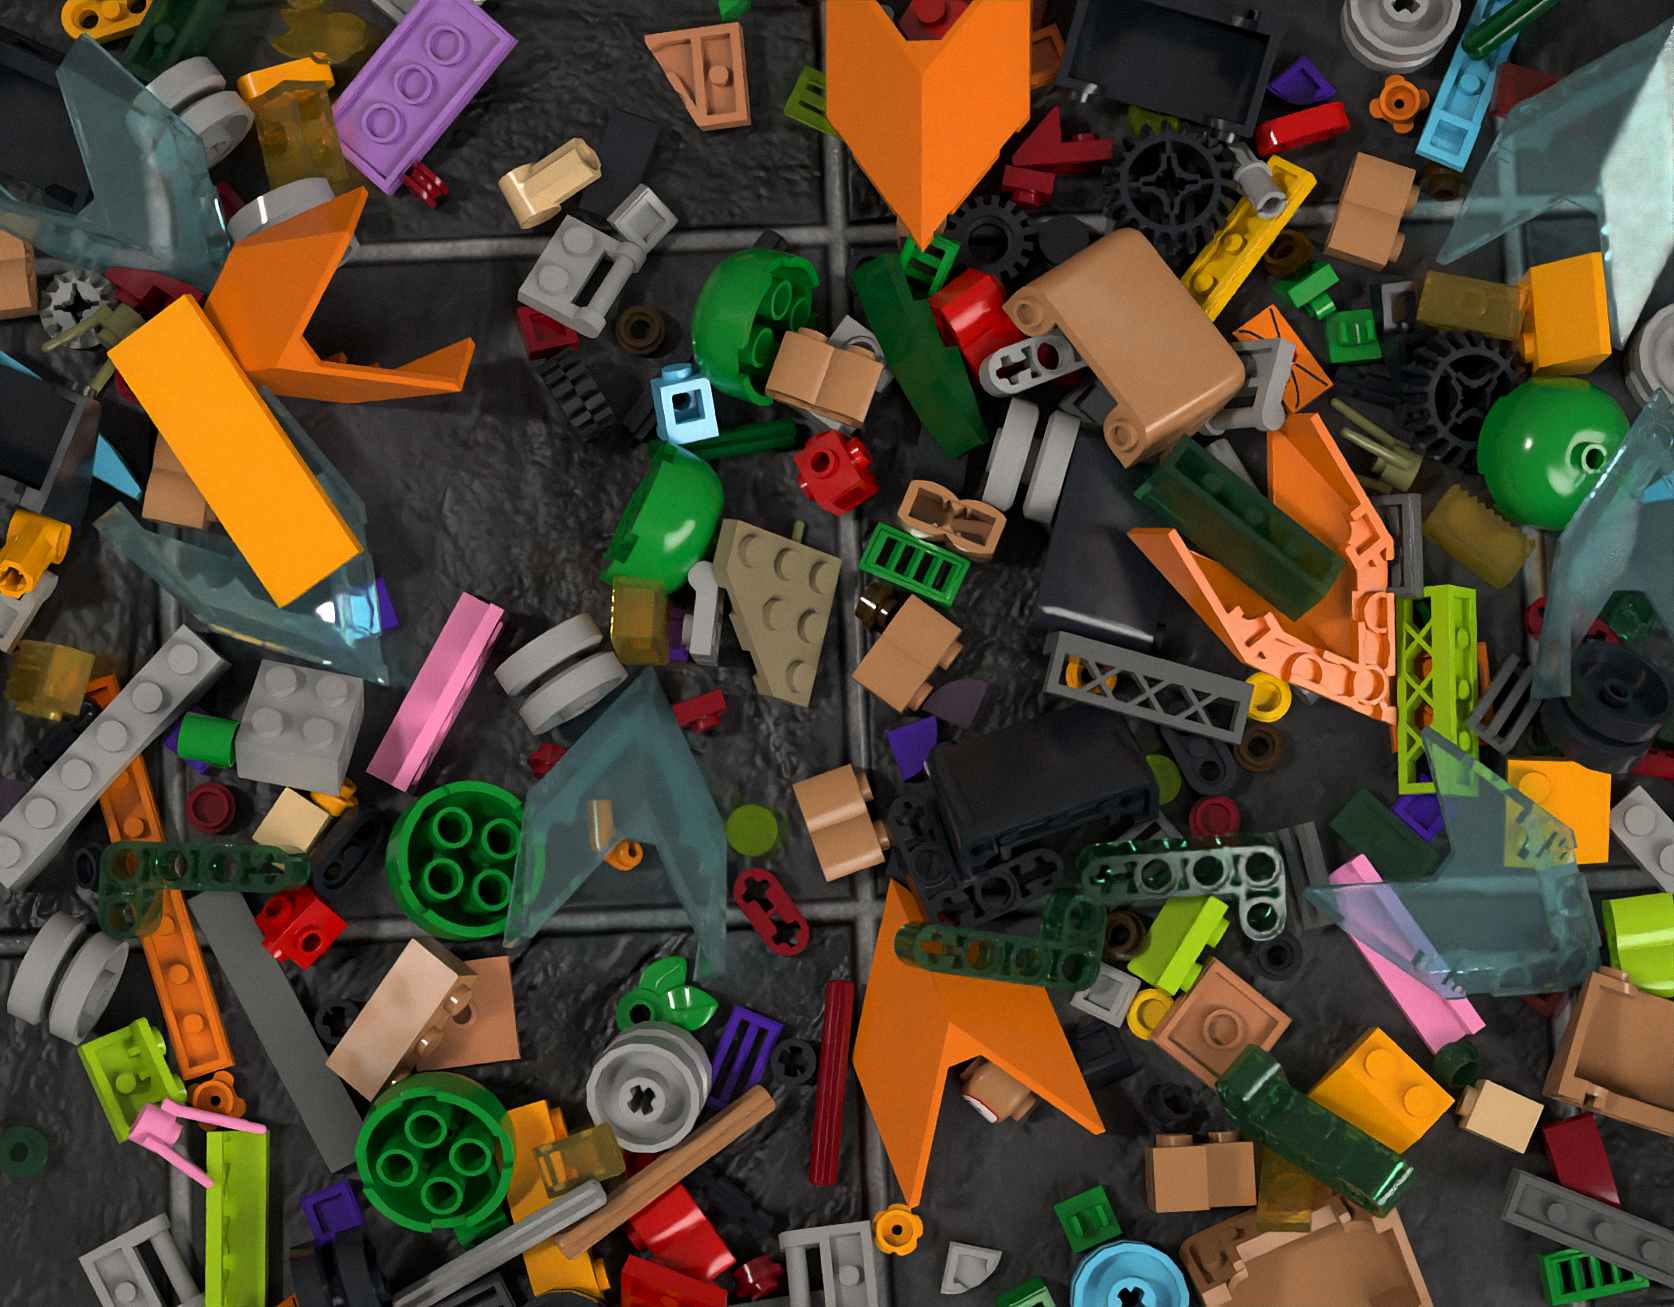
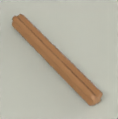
[553,1085,776,1260]

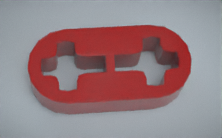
[1253,101,1350,157]

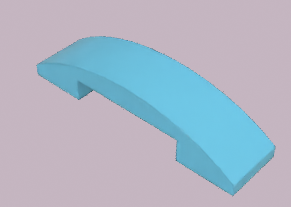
[1415,0,1519,173]

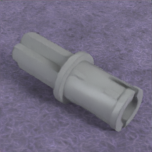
[1219,142,1287,219]

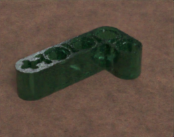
[1076,832,1286,941]
[98,840,311,940]
[894,890,1107,992]
[1214,1043,1418,1219]

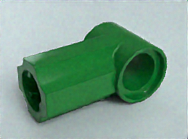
[177,712,241,770]

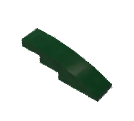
[851,253,990,461]

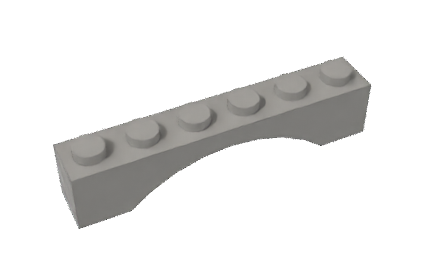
[0,624,232,892]

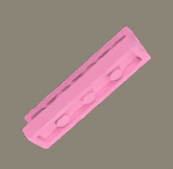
[366,592,510,796]
[1328,854,1486,1055]

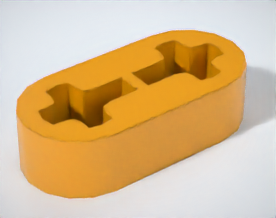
[236,56,335,110]

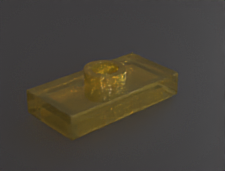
[1416,270,1530,342]
[1256,1133,1319,1233]

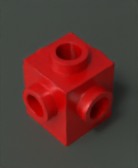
[793,429,881,517]
[253,875,348,970]

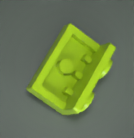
[1127,883,1230,996]
[77,1017,187,1144]

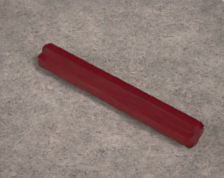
[809,980,854,1186]

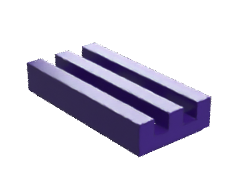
[705,1005,783,1112]

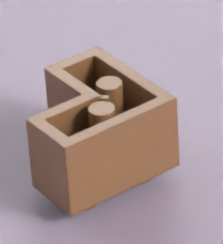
[1144,1131,1257,1213]

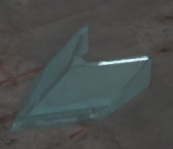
[1436,16,1674,351]
[0,31,234,298]
[92,384,390,686]
[1529,387,1674,701]
[503,663,727,983]
[1301,725,1603,1000]

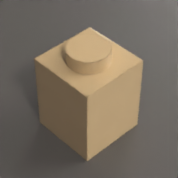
[252,786,337,871]
[1455,1079,1544,1154]

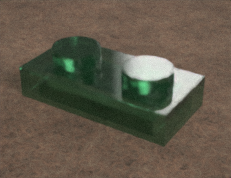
[1327,787,1441,895]

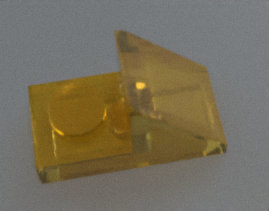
[532,1121,626,1199]

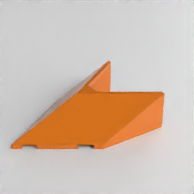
[826,0,1034,253]
[202,186,475,404]
[1126,413,1396,726]
[851,878,1106,1209]

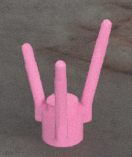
[127,1097,267,1188]

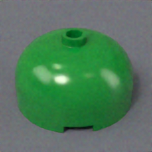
[691,247,820,406]
[1477,375,1635,531]
[599,440,724,598]
[385,781,547,941]
[354,1071,517,1233]

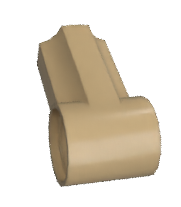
[498,138,602,229]

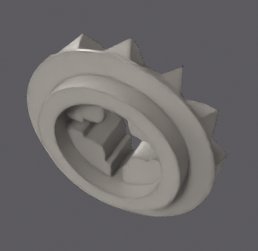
[38,267,120,349]

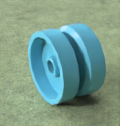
[1069,1239,1189,1307]

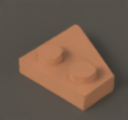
[644,22,751,131]

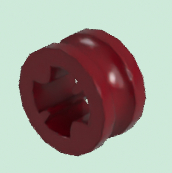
[399,160,449,210]

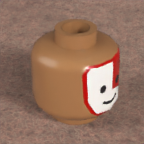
[959,1055,1037,1123]

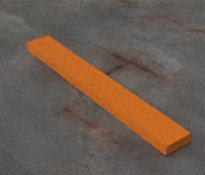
[66,674,236,1081]

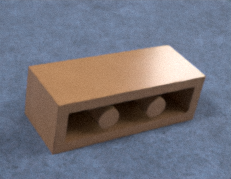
[325,938,479,1102]

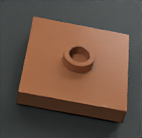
[416,956,522,1072]
[1147,956,1292,1103]

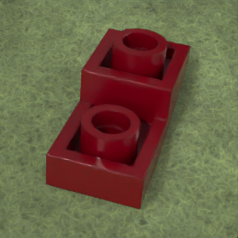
[104,267,208,317]
[1540,1111,1622,1211]

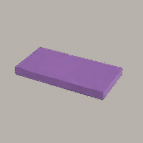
[313,0,519,196]

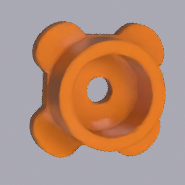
[1369,75,1430,134]
[186,1071,246,1131]

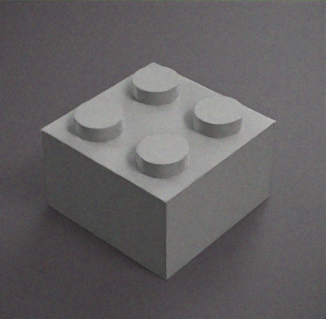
[235,659,364,797]

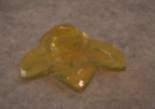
[271,8,369,65]

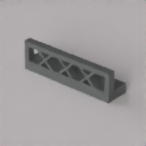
[1042,631,1254,745]

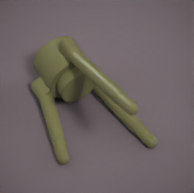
[41,303,146,397]
[1330,398,1423,495]

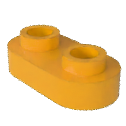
[61,0,163,46]

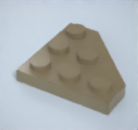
[712,519,842,708]

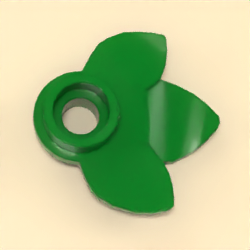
[615,956,718,1032]

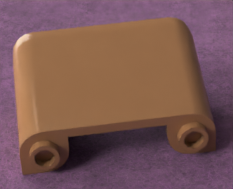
[1002,227,1245,469]
[1542,966,1674,1138]
[1179,1166,1434,1307]

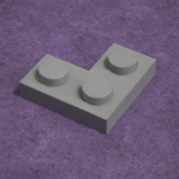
[1609,785,1674,895]

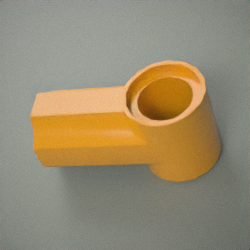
[0,508,71,599]

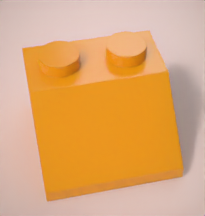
[1514,252,1612,377]
[1503,755,1611,866]
[1299,1027,1455,1175]

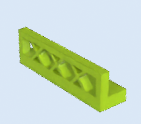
[1396,584,1480,795]
[205,1130,270,1307]

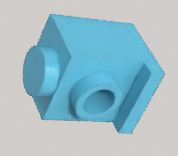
[650,363,719,445]

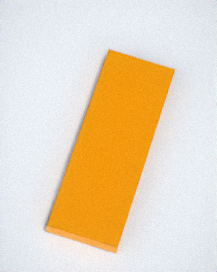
[107,294,364,609]

